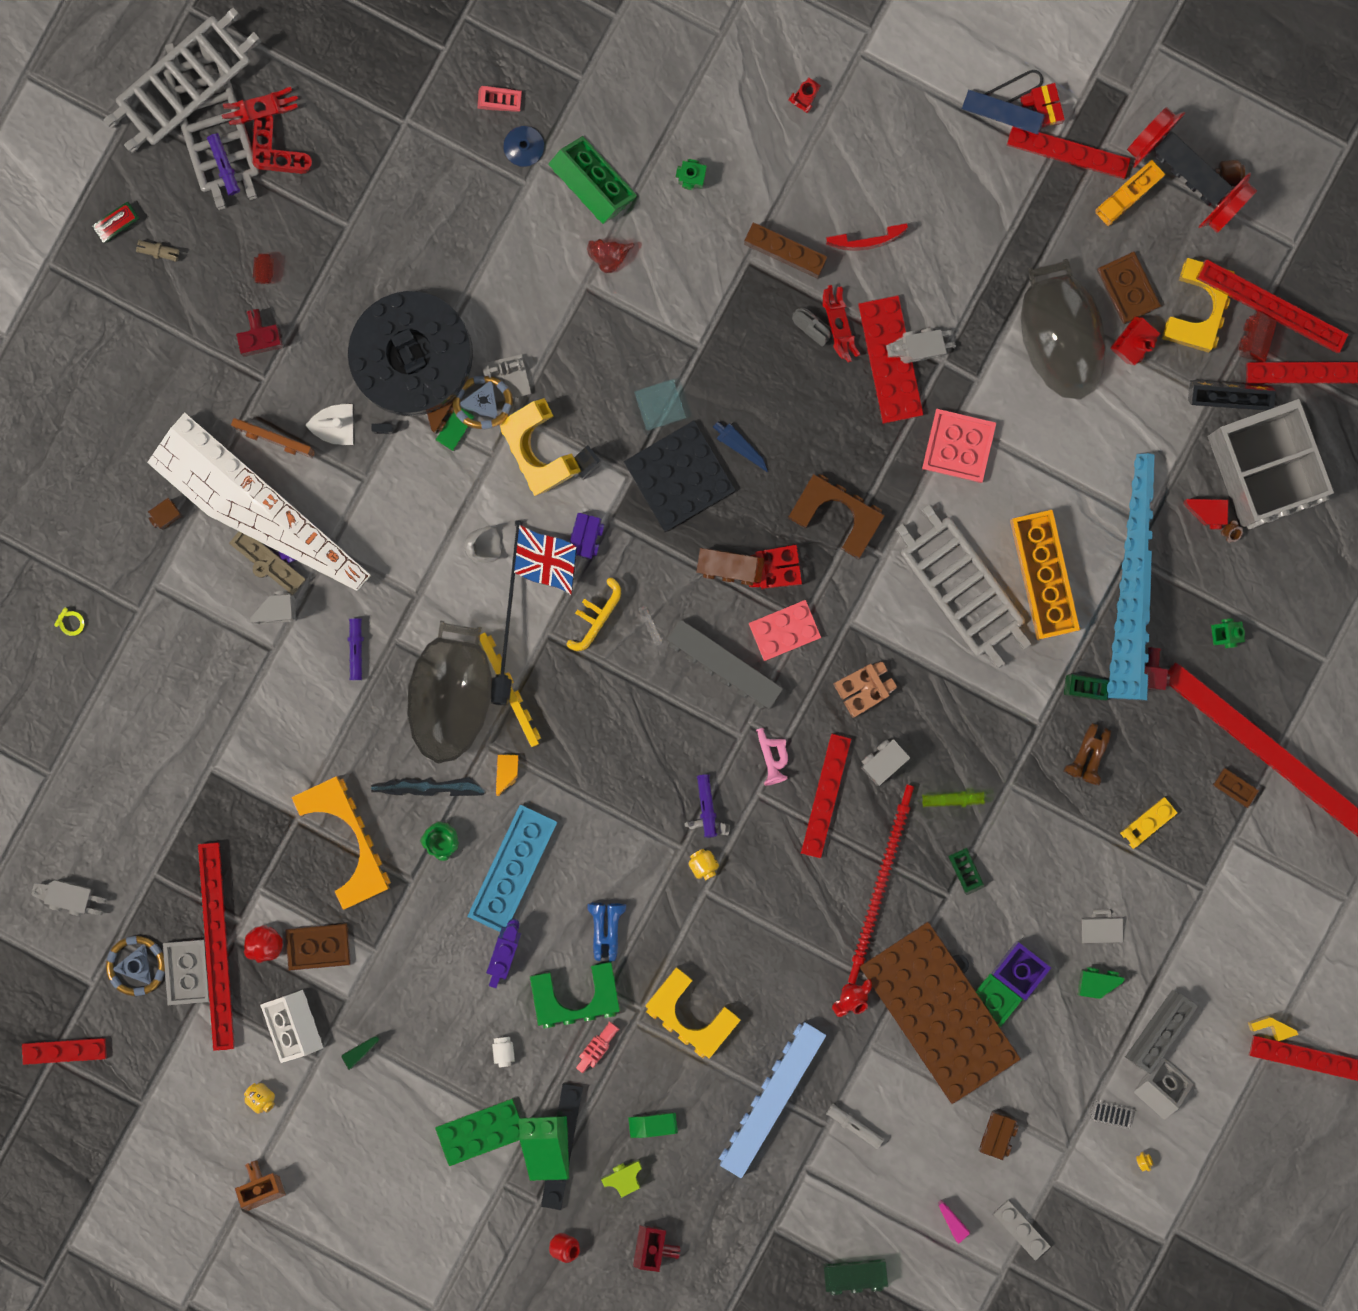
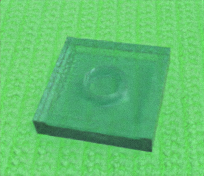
[634,379,686,431]

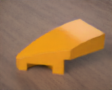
[496,755,519,796]

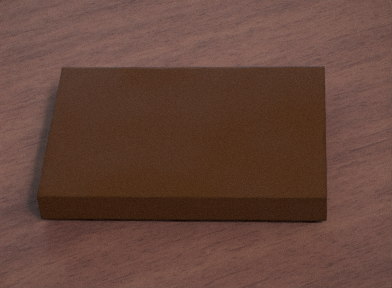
[1097,251,1161,324]
[285,924,351,971]

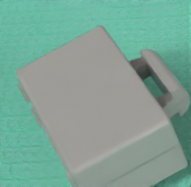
[1081,909,1123,943]

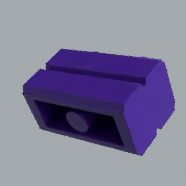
[570,513,605,559]

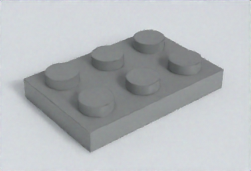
[163,940,209,1005]

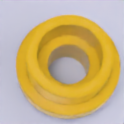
[1136,1151,1154,1172]

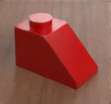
[1184,499,1228,530]

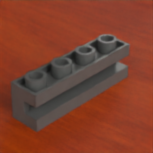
[1125,990,1198,1074]

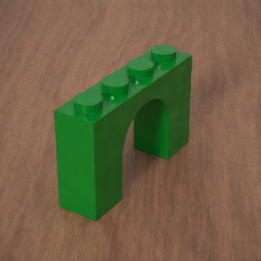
[530,962,620,1029]

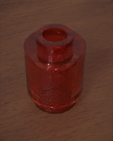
[253,254,274,284]

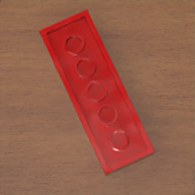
[858,296,923,424]

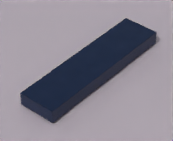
[962,89,1046,135]

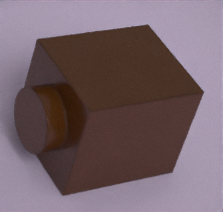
[148,498,183,530]

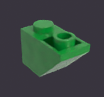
[1077,967,1124,999]

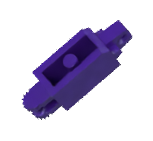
[486,919,521,988]

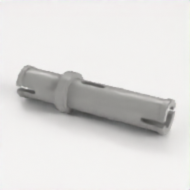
[826,1104,884,1149]

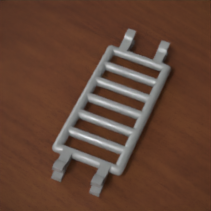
[103,8,262,153]
[164,34,259,210]
[895,505,1031,669]

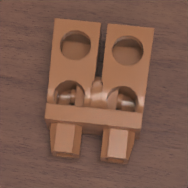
[833,662,897,718]

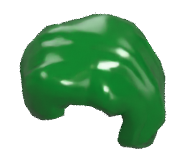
[420,821,459,861]

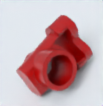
[788,77,821,114]

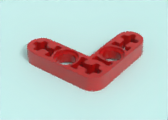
[252,110,312,174]

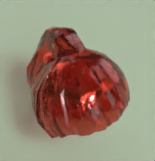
[587,239,635,273]

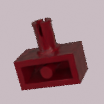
[236,309,284,357]
[1144,647,1170,691]
[633,1225,681,1272]

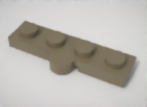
[229,531,306,595]

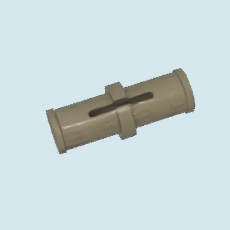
[136,240,180,262]

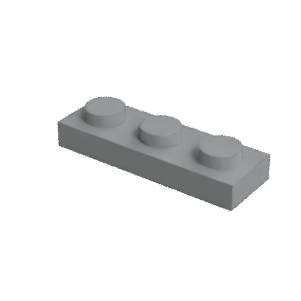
[993,1200,1051,1261]

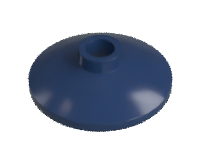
[503,126,544,167]

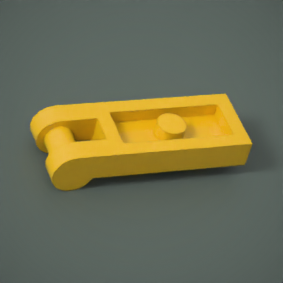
[1120,797,1177,849]

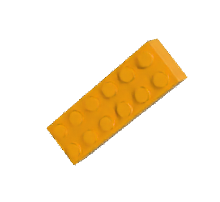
[1010,510,1080,640]

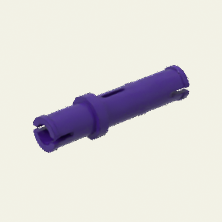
[207,133,240,196]
[347,618,364,680]
[697,775,717,838]

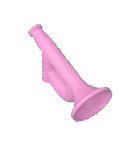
[756,728,788,786]

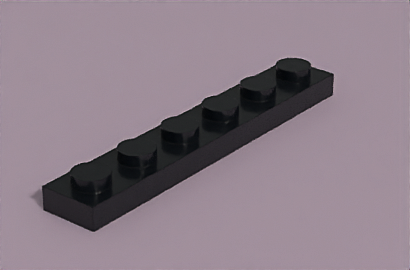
[541,1083,583,1210]

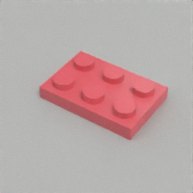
[748,600,821,661]

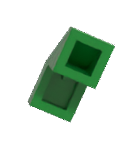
[628,1113,678,1138]

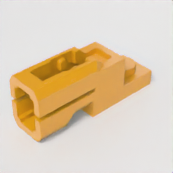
[1095,160,1165,226]

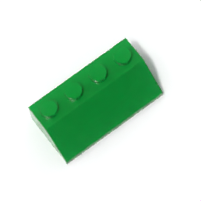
[548,136,637,224]

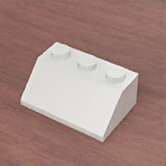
[260,990,323,1063]

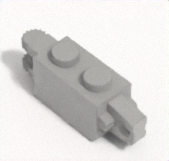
[886,328,956,363]
[31,880,106,916]

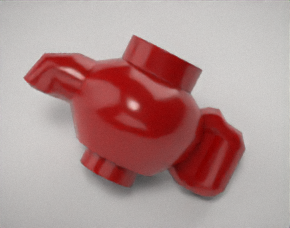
[832,979,872,1017]

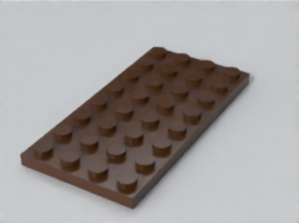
[860,921,1021,1104]

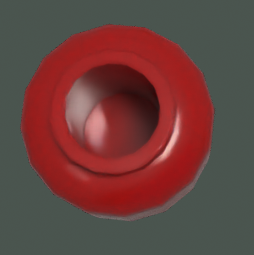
[549,1233,580,1263]

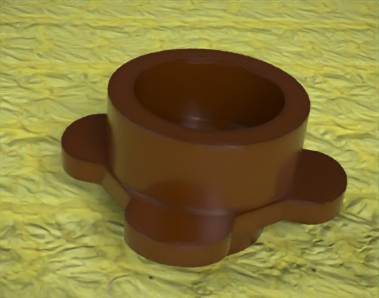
[1221,520,1243,543]

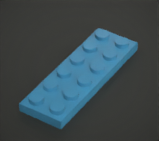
[467,804,557,932]

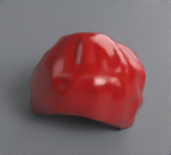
[244,925,283,963]

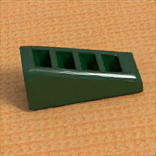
[1064,674,1110,701]
[948,848,985,895]
[341,1034,381,1070]

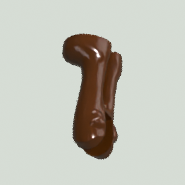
[1063,723,1111,786]

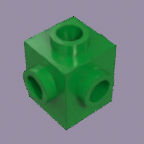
[675,159,707,190]
[1211,618,1245,648]

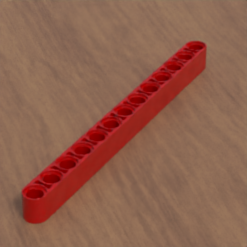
[1168,663,1358,837]

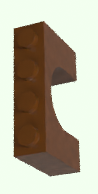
[788,474,884,560]

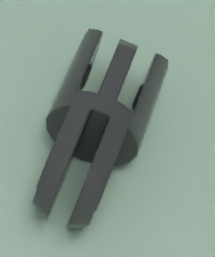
[792,308,833,347]

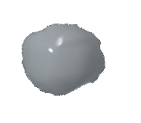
[464,526,502,563]

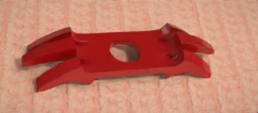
[222,87,298,125]
[823,285,860,362]

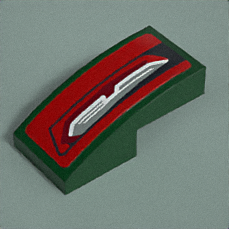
[92,202,140,243]

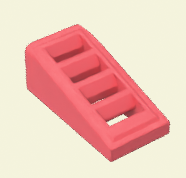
[477,86,522,112]

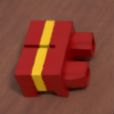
[1020,83,1065,128]

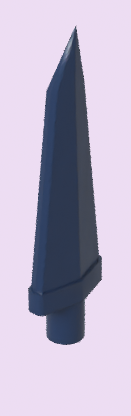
[713,421,768,472]

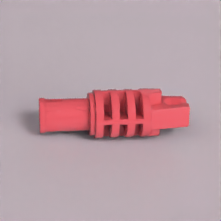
[576,1021,620,1073]

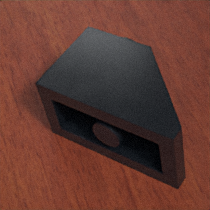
[574,445,602,480]

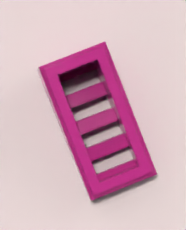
[938,1200,970,1244]

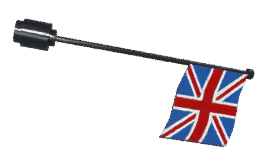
[489,520,577,705]

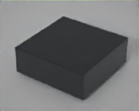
[371,424,394,434]

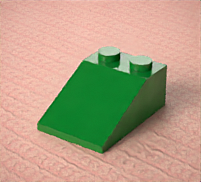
[519,1116,569,1181]

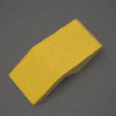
[1248,1016,1298,1041]

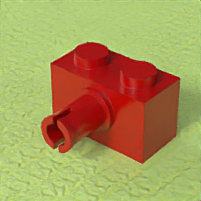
[1110,317,1160,366]

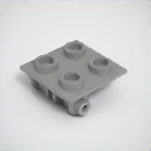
[482,354,531,403]

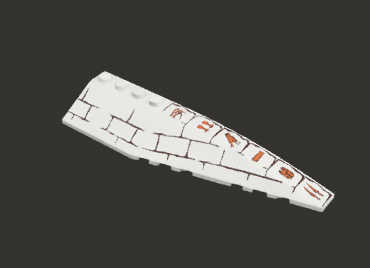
[147,413,371,591]

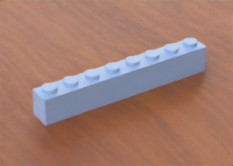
[719,1021,826,1179]

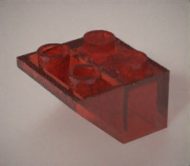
[1238,311,1277,362]

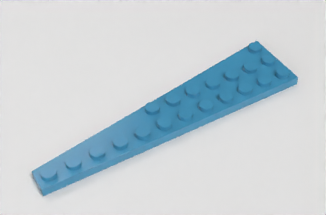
[1107,453,1155,700]

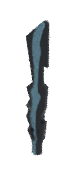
[371,777,484,796]

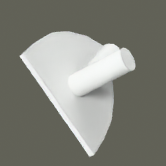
[306,404,353,445]

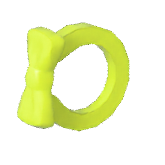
[54,607,84,636]

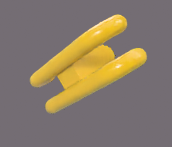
[566,577,621,651]

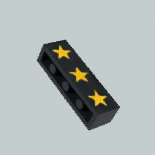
[1188,380,1276,411]

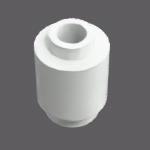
[492,1037,515,1067]

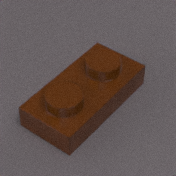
[1212,768,1259,808]

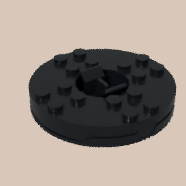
[348,291,473,416]

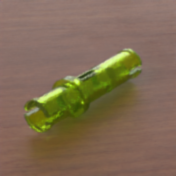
[922,791,985,808]

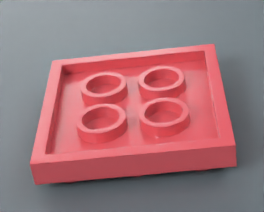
[922,409,996,483]

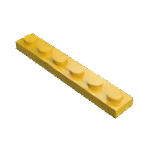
[478,633,541,747]

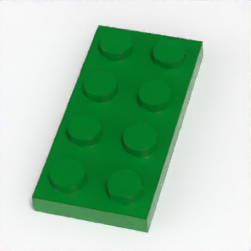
[435,1098,520,1166]

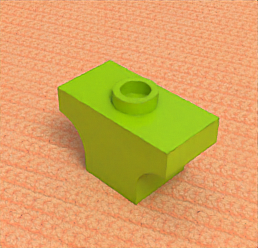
[601,1159,642,1198]

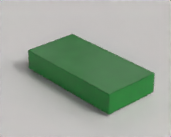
[436,408,475,451]

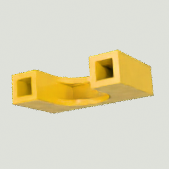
[1162,258,1235,353]
[499,398,581,496]
[645,967,740,1059]

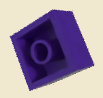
[991,941,1051,1000]

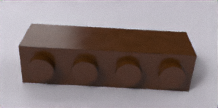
[744,222,827,279]

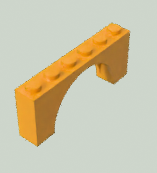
[291,776,391,910]

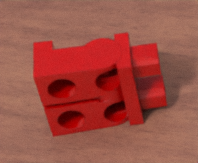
[749,545,802,590]

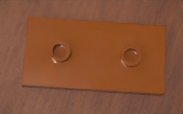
[231,418,315,459]

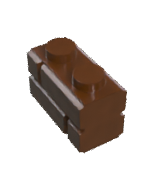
[978,1111,1019,1160]

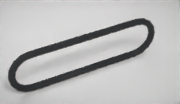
[984,70,1043,103]

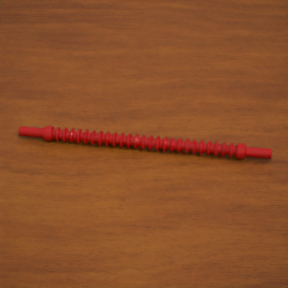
[848,784,914,984]

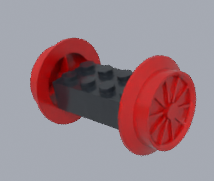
[1127,107,1257,233]

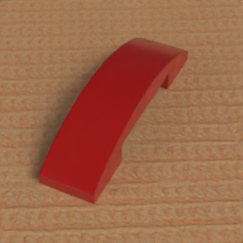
[825,223,908,251]

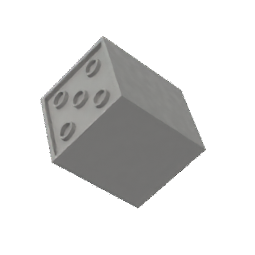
[1207,399,1334,530]

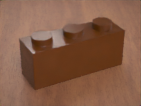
[696,548,764,586]

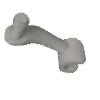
[685,820,730,835]

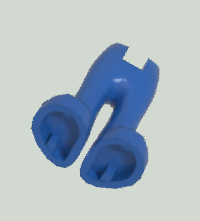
[587,903,626,962]

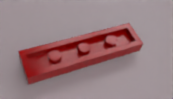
[22,1038,107,1065]

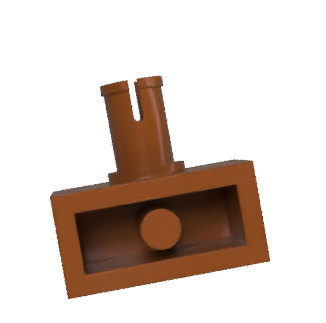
[235,1161,286,1211]

